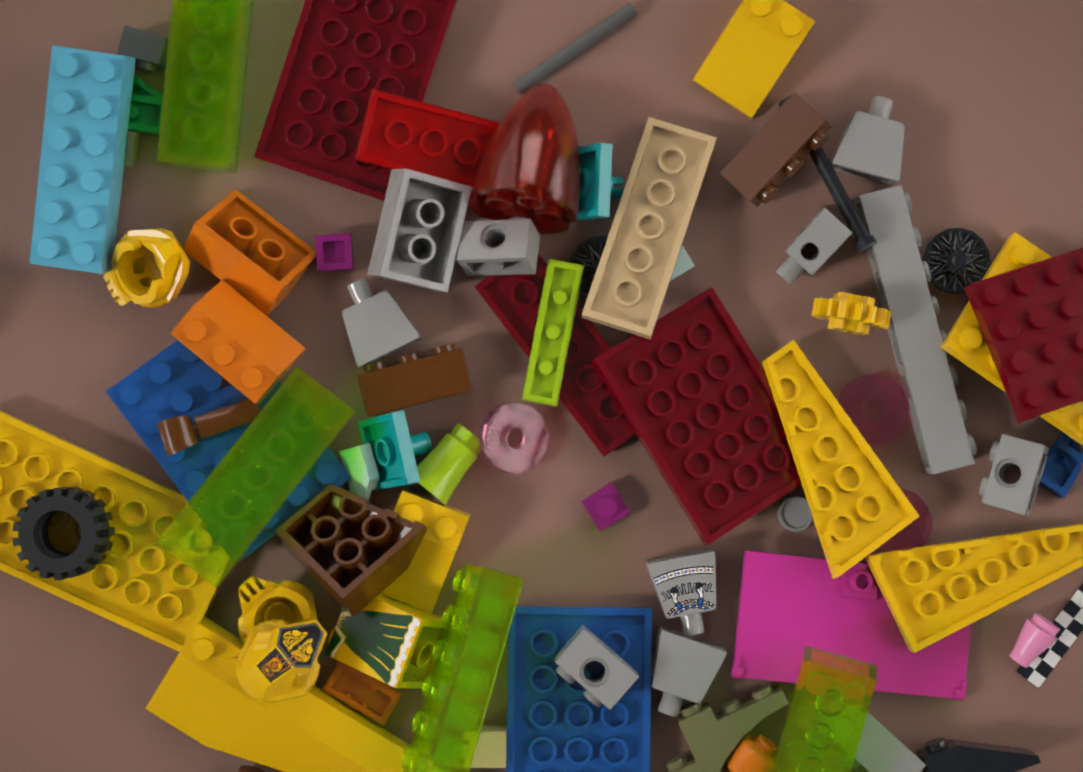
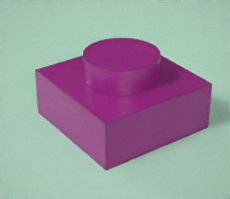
[315,233,354,272]
[581,482,630,531]

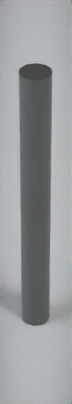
[513,3,637,95]

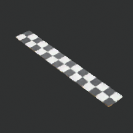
[1017,583,1083,687]

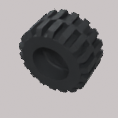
[12,487,115,580]

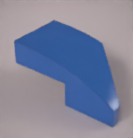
[1039,432,1083,498]

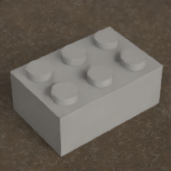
[367,168,472,293]

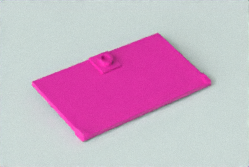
[731,550,971,701]

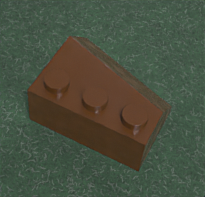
[275,483,428,617]

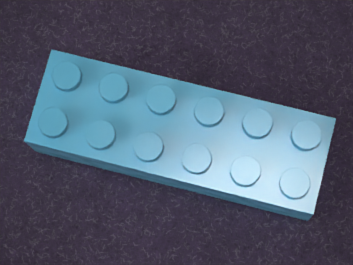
[29,45,136,274]

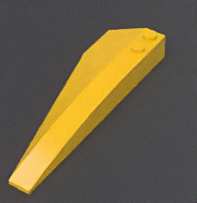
[145,616,452,772]

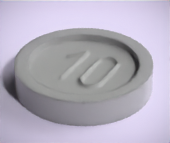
[777,496,813,532]

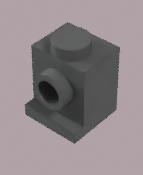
[117,26,176,73]

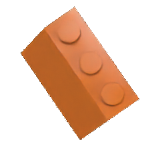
[183,189,316,316]
[170,279,306,404]

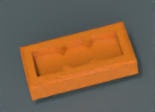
[322,661,403,726]

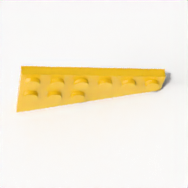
[762,340,920,579]
[865,523,1083,653]

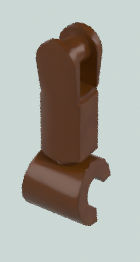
[157,400,260,456]

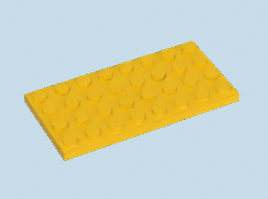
[0,410,231,652]

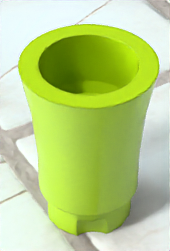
[417,423,485,505]

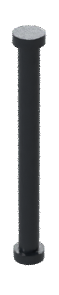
[779,95,877,252]

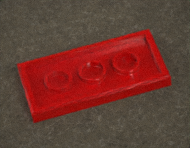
[354,89,511,195]

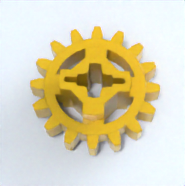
[811,292,892,335]

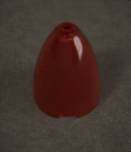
[470,84,581,234]

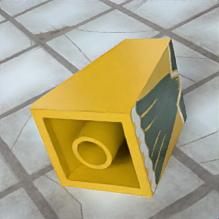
[325,594,454,689]

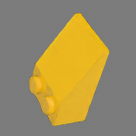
[692,0,815,119]
[380,488,471,614]

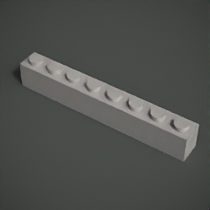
[853,185,976,475]

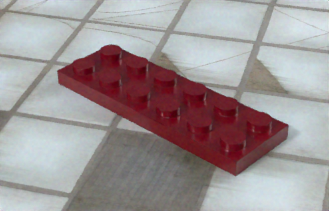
[474,253,635,457]

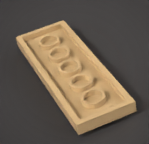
[582,117,717,340]

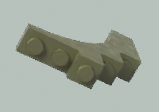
[661,684,789,772]

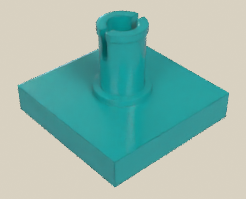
[556,143,625,222]
[358,410,431,491]

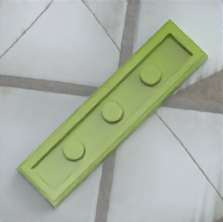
[522,259,584,407]

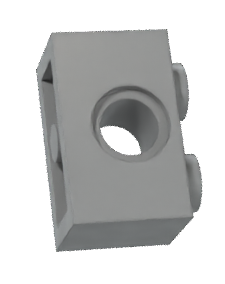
[457,216,540,276]
[979,434,1049,517]
[555,625,639,710]

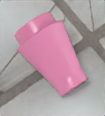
[1009,613,1060,668]

